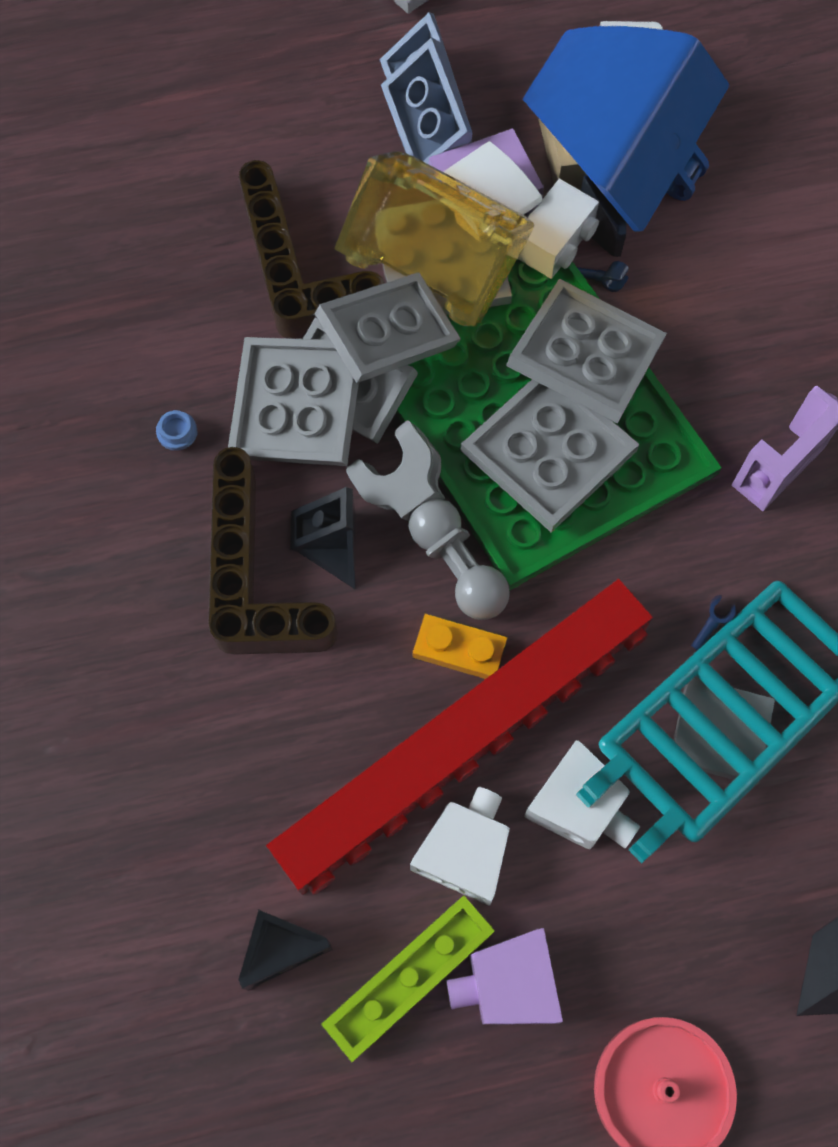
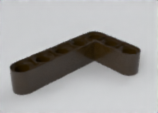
[239,160,385,339]
[208,447,338,655]

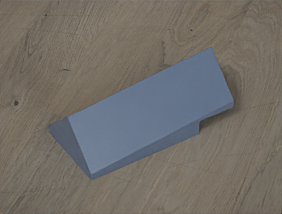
[380,12,472,178]

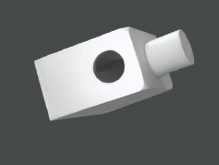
[524,740,640,849]
[410,787,510,906]

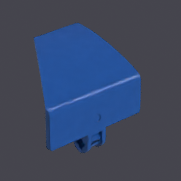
[523,26,729,232]

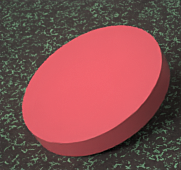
[594,1017,737,1147]

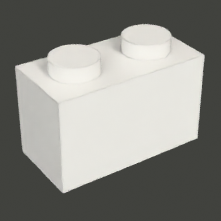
[513,179,599,279]

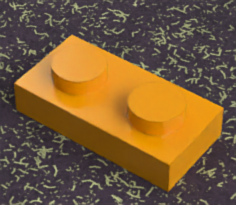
[412,614,507,679]

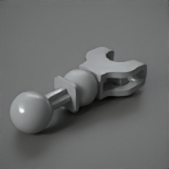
[346,420,510,620]

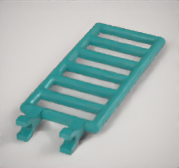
[576,581,838,864]

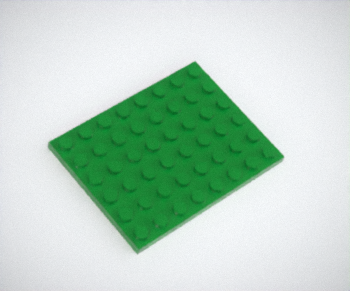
[396,242,722,591]

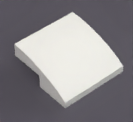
[428,141,543,244]

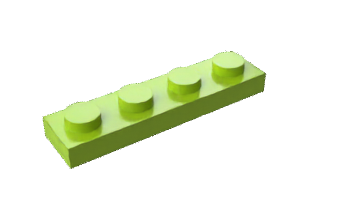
[321,895,495,1063]

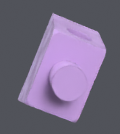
[446,928,563,1024]

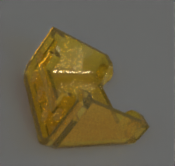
[335,151,535,326]

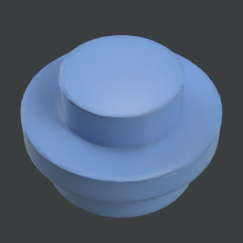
[156,410,197,451]

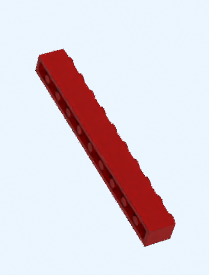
[266,578,653,896]

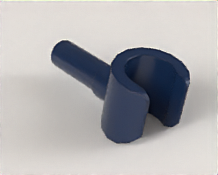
[577,261,629,292]
[691,595,736,650]

